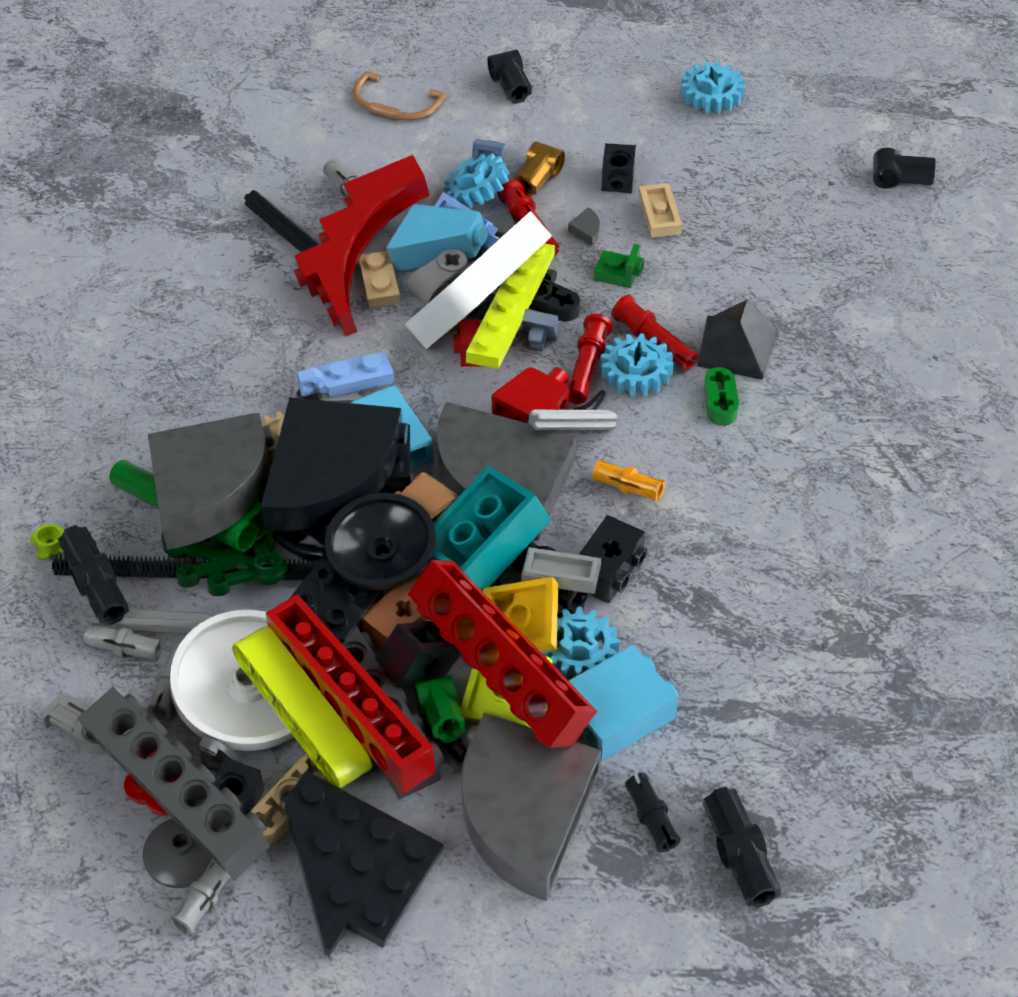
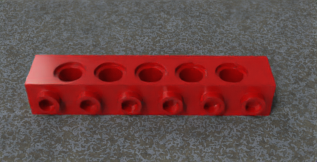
[408,560,597,748]
[266,594,435,794]

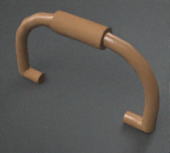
[352,71,447,121]

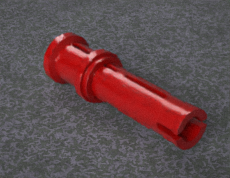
[497,179,560,256]
[611,294,698,371]
[568,313,613,405]

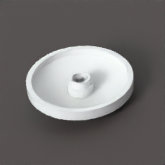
[170,610,294,751]

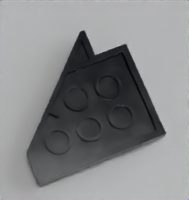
[285,770,444,957]

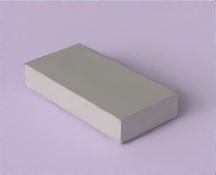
[522,547,601,594]

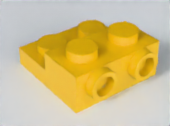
[483,577,558,652]

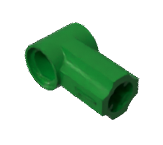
[414,675,466,743]

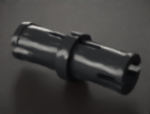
[625,773,681,852]

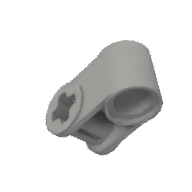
[407,249,467,304]

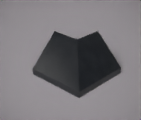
[697,299,777,380]

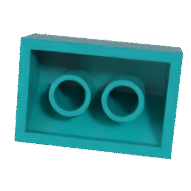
[431,465,551,591]

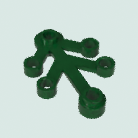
[161,533,288,597]

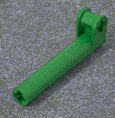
[109,460,272,552]

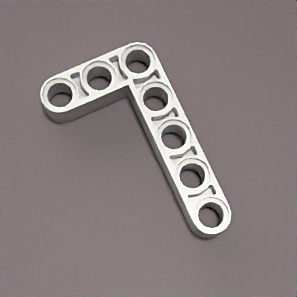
[404,211,552,349]

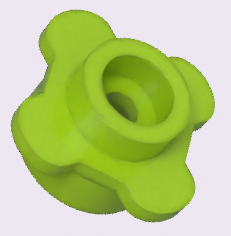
[30,524,64,560]

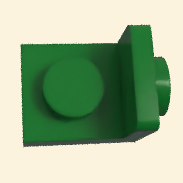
[594,244,645,288]

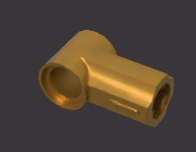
[513,141,565,197]

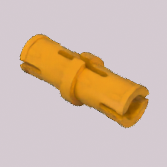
[592,459,665,502]

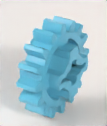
[681,62,745,114]
[443,153,510,209]
[601,334,674,397]
[541,607,620,679]

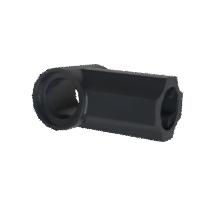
[487,50,532,103]
[873,147,936,189]

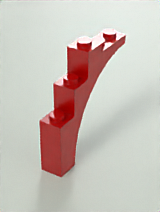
[293,155,430,337]

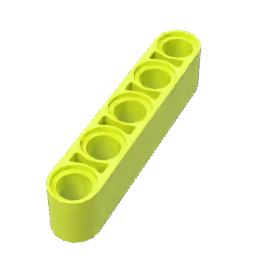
[232,626,372,789]

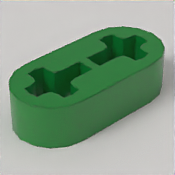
[704,367,739,426]

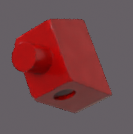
[491,367,569,423]

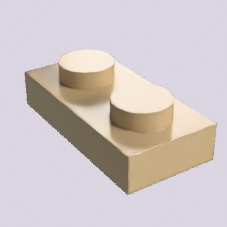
[638,183,682,238]
[359,251,401,308]

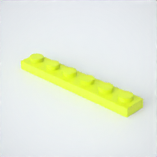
[466,243,555,369]

